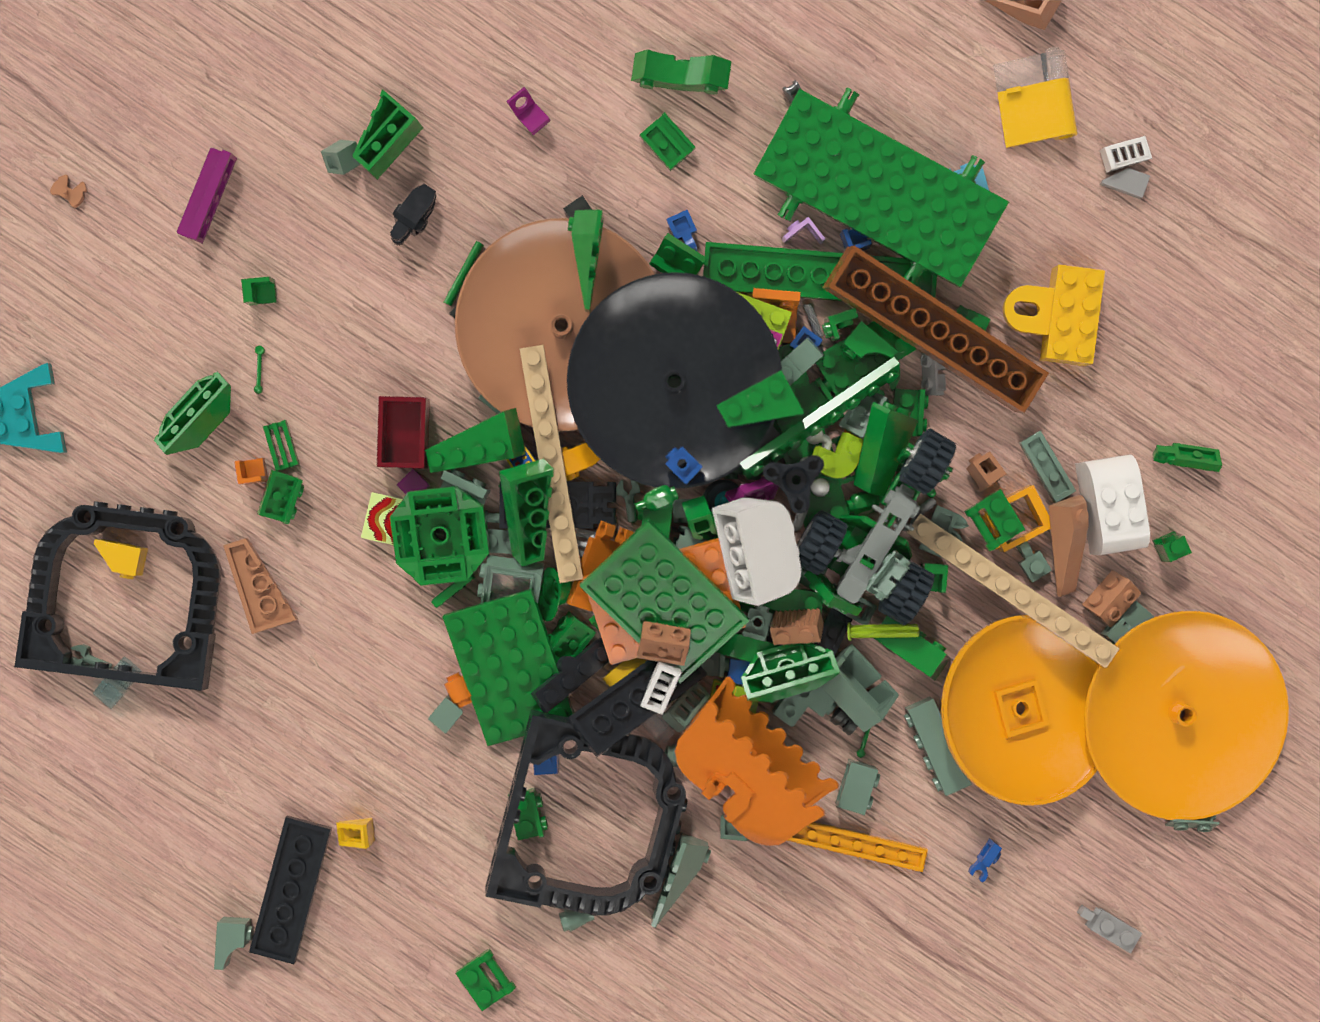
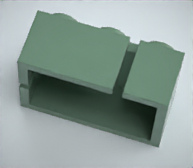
[821,644,899,732]

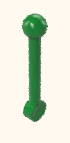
[254,345,265,394]
[857,728,871,758]

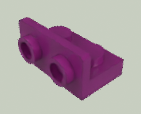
[725,477,779,502]

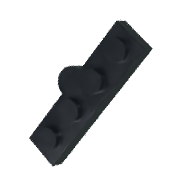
[531,638,609,713]

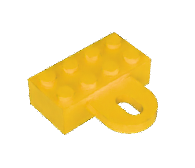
[1003,264,1105,367]

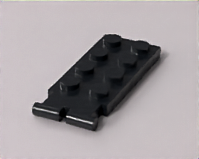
[499,481,616,528]

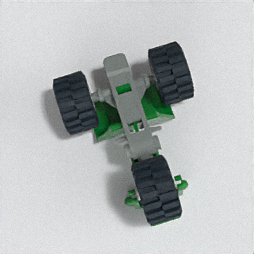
[797,428,956,625]

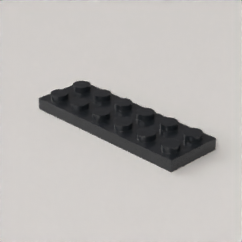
[568,660,708,758]
[249,815,333,964]

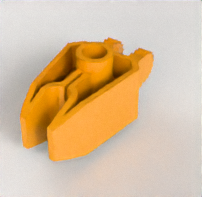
[561,443,600,481]

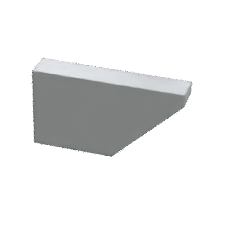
[1100,168,1150,199]

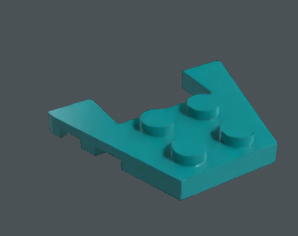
[0,363,67,453]

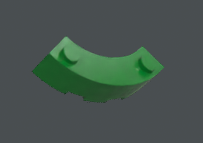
[631,49,732,95]

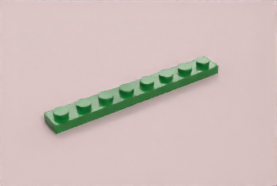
[740,357,900,479]

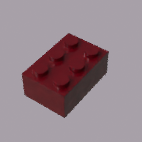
[377,396,430,469]

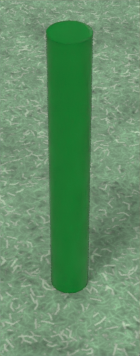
[444,241,484,307]

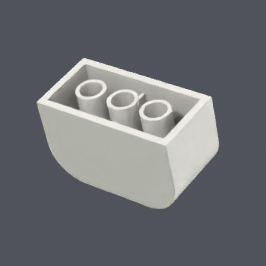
[1075,455,1150,556]
[712,497,801,606]

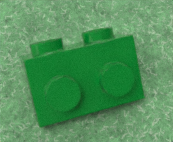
[257,470,304,524]

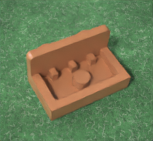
[1082,570,1141,627]

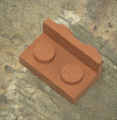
[637,621,691,666]

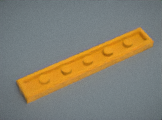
[787,822,928,872]

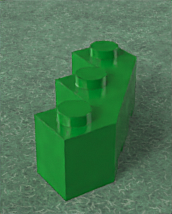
[682,495,719,540]

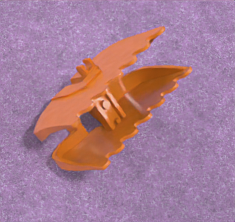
[675,677,839,846]

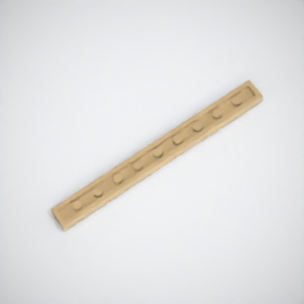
[520,345,583,583]
[907,514,1120,668]

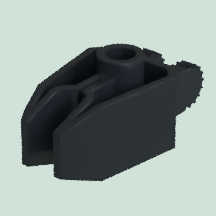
[390,184,437,246]

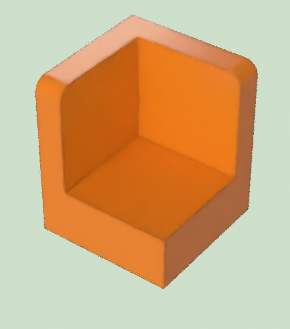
[235,458,268,485]

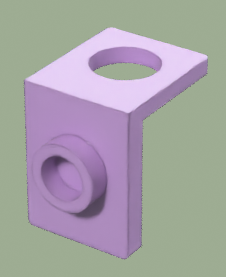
[782,217,825,245]

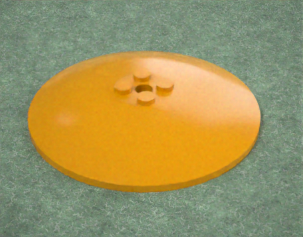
[941,615,1099,806]

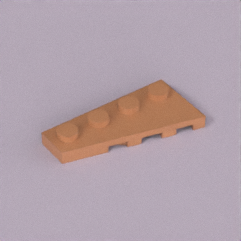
[223,538,298,634]

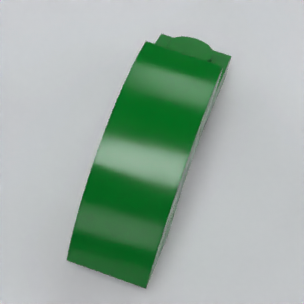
[716,632,780,662]

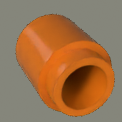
[444,672,472,708]

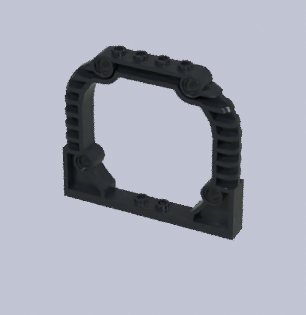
[14,501,221,691]
[485,709,688,916]

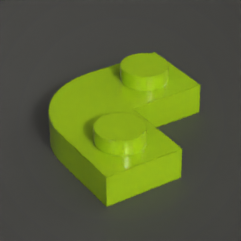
[812,432,864,478]

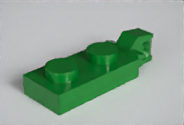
[1152,443,1223,472]

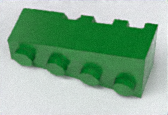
[425,408,526,473]
[499,459,554,566]

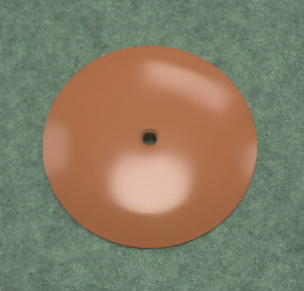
[455,218,655,431]

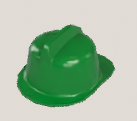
[538,567,573,622]

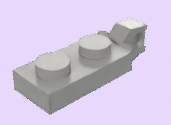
[1077,904,1142,954]

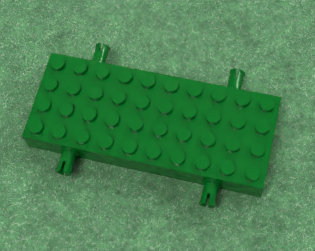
[753,88,1009,288]

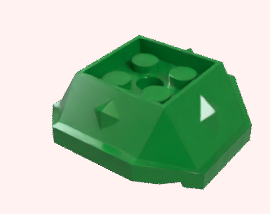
[390,486,490,586]

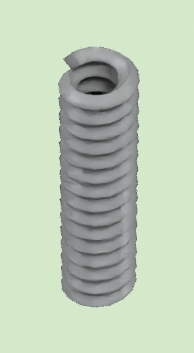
[803,303,824,337]

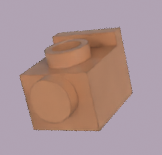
[966,451,1007,492]

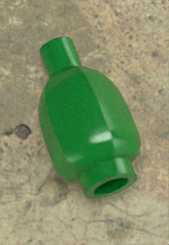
[635,485,679,512]
[846,491,884,516]

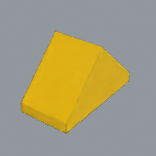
[336,818,375,849]

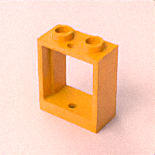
[979,485,1051,552]

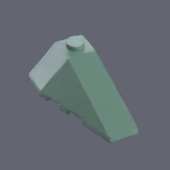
[651,833,711,928]

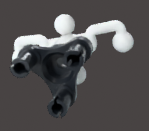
[763,430,832,532]

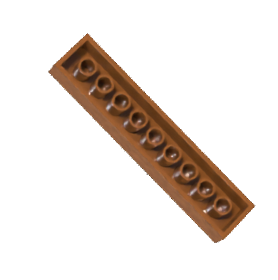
[822,245,1049,413]

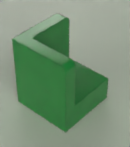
[241,277,277,306]
[921,563,948,593]

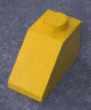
[94,539,148,579]

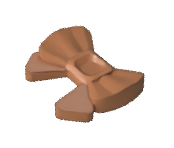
[50,175,87,208]

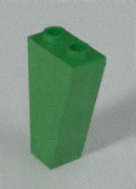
[853,401,918,497]

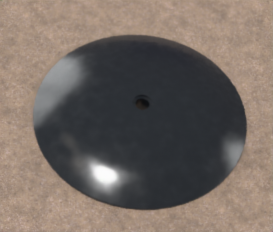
[567,272,782,489]

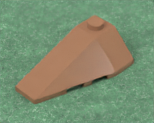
[1049,495,1089,597]

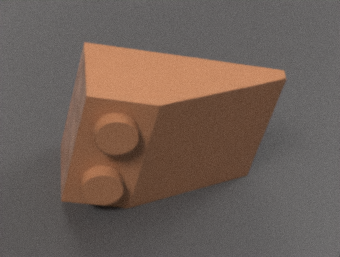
[984,0,1062,30]

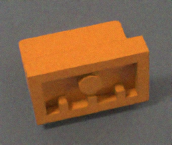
[752,288,801,344]

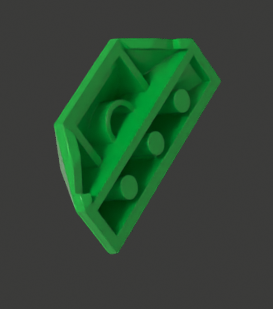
[154,371,231,455]
[741,643,840,702]

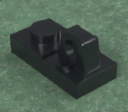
[814,608,853,656]

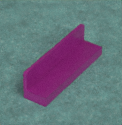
[177,148,237,244]

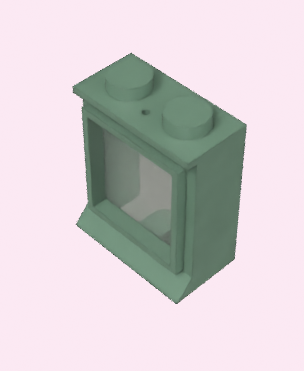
[477,555,544,604]

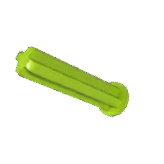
[847,622,919,641]

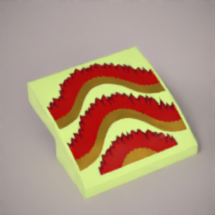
[361,492,403,545]

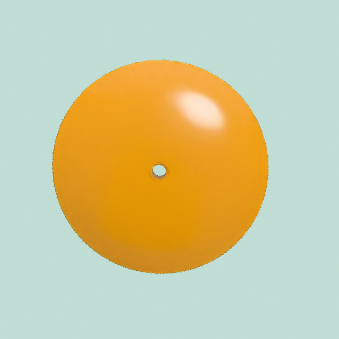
[1084,611,1289,820]

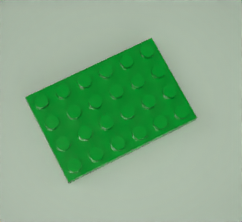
[580,519,749,683]
[442,589,574,746]

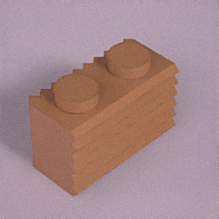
[770,608,824,645]

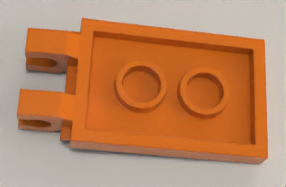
[566,521,634,612]

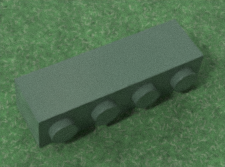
[904,696,972,796]

